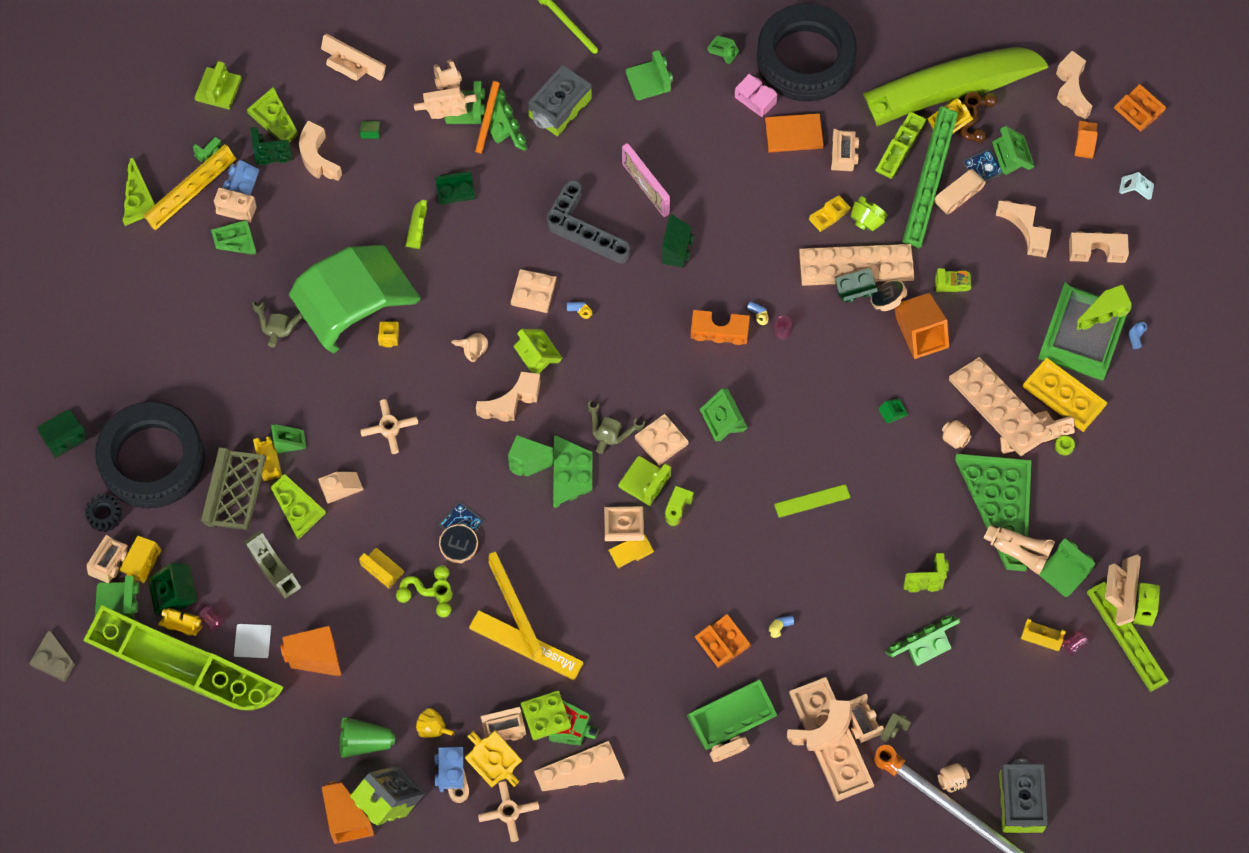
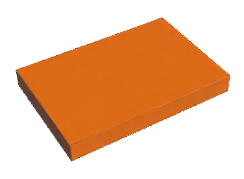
[765,113,824,152]

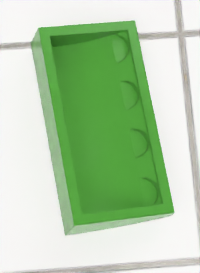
[687,680,778,750]

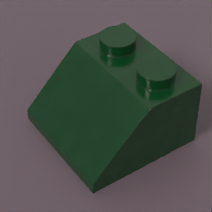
[662,214,694,268]
[148,563,197,615]

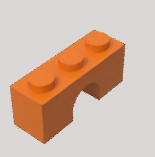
[691,310,750,345]

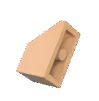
[318,472,363,504]

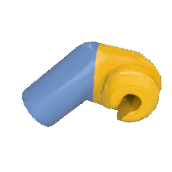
[567,302,592,319]

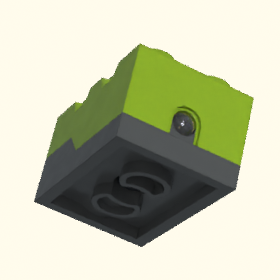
[528,65,592,137]
[999,759,1048,833]
[350,765,425,825]

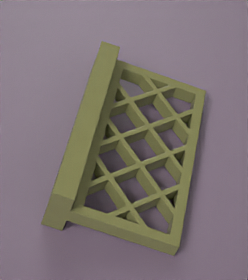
[201,448,266,530]

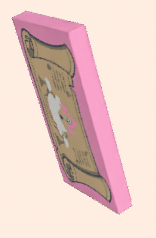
[622,143,670,217]

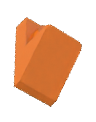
[1074,121,1098,159]

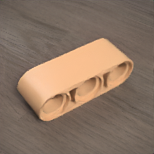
[934,169,986,215]

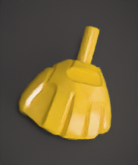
[416,708,455,738]

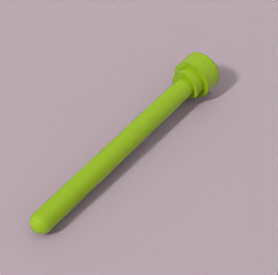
[537,0,598,54]

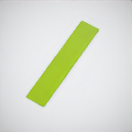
[774,484,851,518]

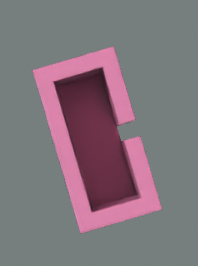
[735,74,777,118]

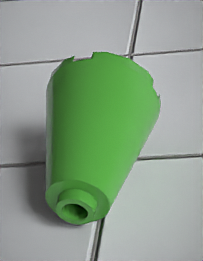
[340,717,395,758]

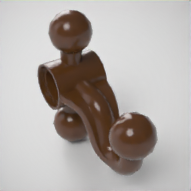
[948,92,997,143]

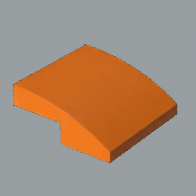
[1114,84,1166,132]
[695,614,752,668]

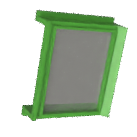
[1038,282,1126,381]

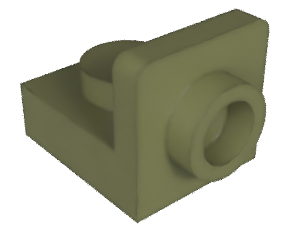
[880,713,911,742]

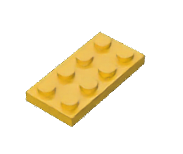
[1023,357,1107,432]

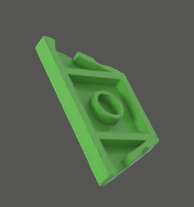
[553,436,592,508]

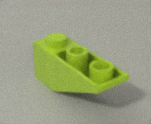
[1076,285,1132,330]

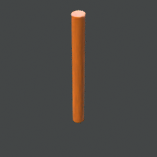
[475,81,500,154]

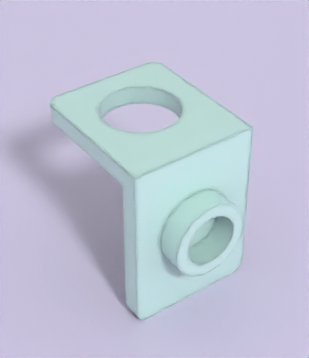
[1119,172,1154,200]

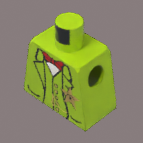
[1132,583,1160,626]

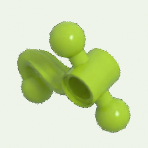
[396,565,453,618]

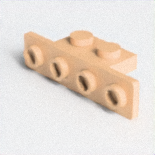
[321,34,386,81]
[1000,411,1074,454]
[1105,555,1141,626]

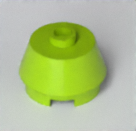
[850,196,888,232]

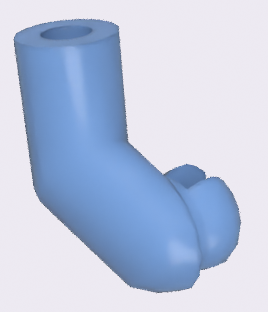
[1129,321,1147,349]

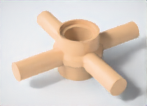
[360,399,418,454]
[478,781,539,842]

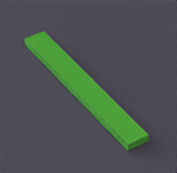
[902,106,958,248]

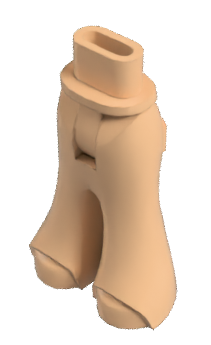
[984,525,1055,575]

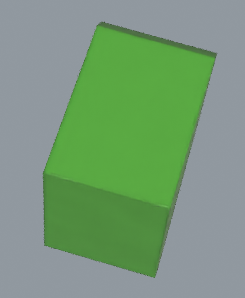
[271,424,306,454]

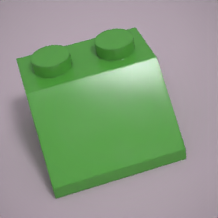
[508,435,554,476]

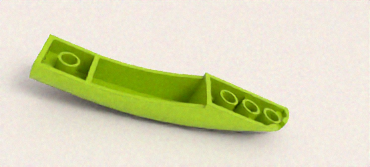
[863,47,1048,126]
[83,605,283,710]

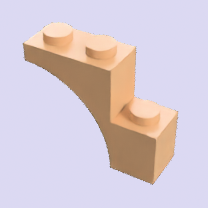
[1056,51,1093,120]
[996,200,1051,258]
[476,372,541,422]

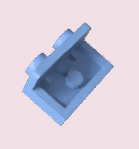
[222,160,260,195]
[435,747,464,792]

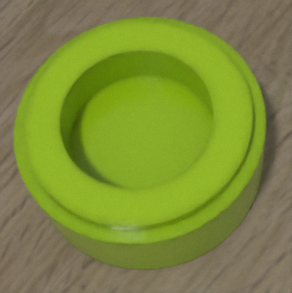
[1055,435,1075,455]

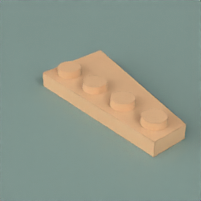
[534,741,624,791]

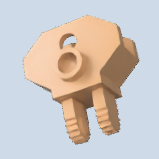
[434,59,462,90]

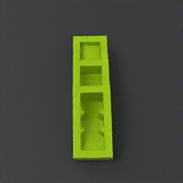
[875,112,926,179]

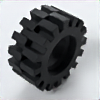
[85,494,122,532]

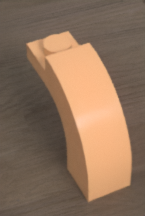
[299,121,342,181]
[787,700,852,751]

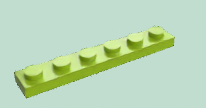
[1087,582,1168,692]

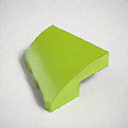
[405,200,427,249]

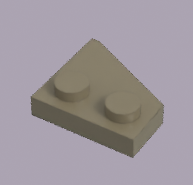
[29,631,75,682]

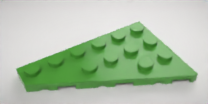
[955,454,1031,571]

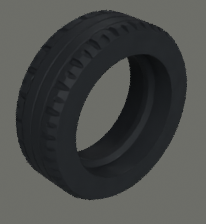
[757,3,857,102]
[95,401,205,509]

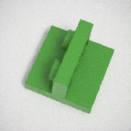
[992,126,1035,175]
[700,388,747,441]

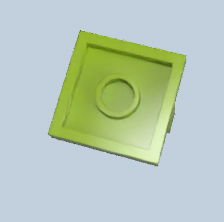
[195,61,242,110]
[514,329,563,374]

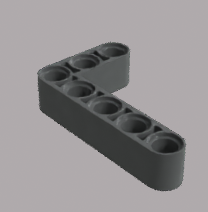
[547,180,630,264]

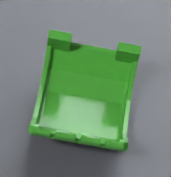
[289,245,421,353]

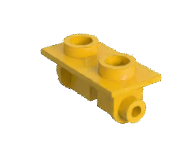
[158,608,203,636]

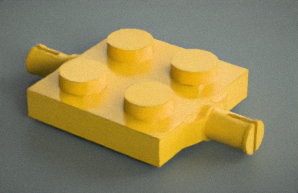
[465,730,522,787]

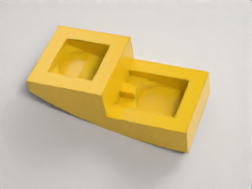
[809,195,851,232]
[609,535,654,569]

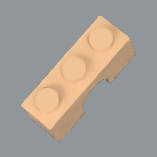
[1069,231,1129,263]

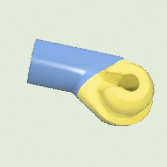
[747,301,769,325]
[769,615,794,638]

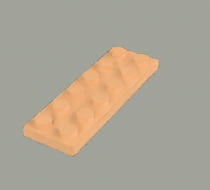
[799,244,914,286]
[949,357,1051,456]
[789,677,874,802]

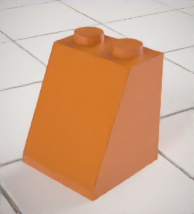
[895,293,949,359]
[280,626,341,676]
[322,781,374,844]

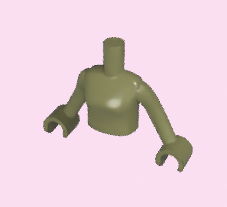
[252,300,305,347]
[588,400,645,454]

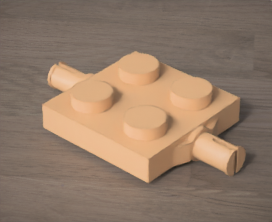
[414,88,477,119]

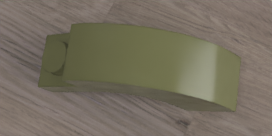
[244,531,301,599]

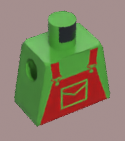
[549,700,599,746]

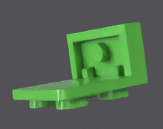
[626,50,673,100]
[445,81,485,124]
[1039,539,1095,597]
[95,576,139,620]

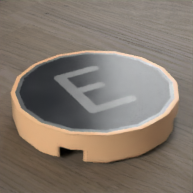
[871,280,907,311]
[439,524,478,563]

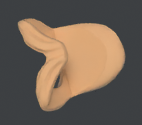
[451,333,488,362]

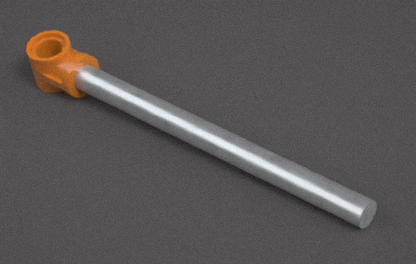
[874,745,1025,853]

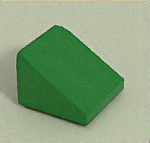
[360,121,380,139]
[879,399,908,423]

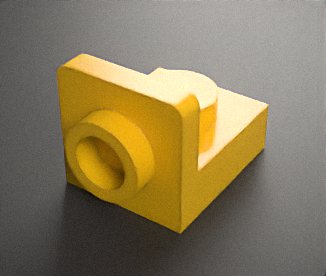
[378,322,399,347]

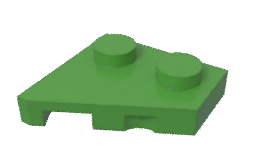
[211,220,257,255]

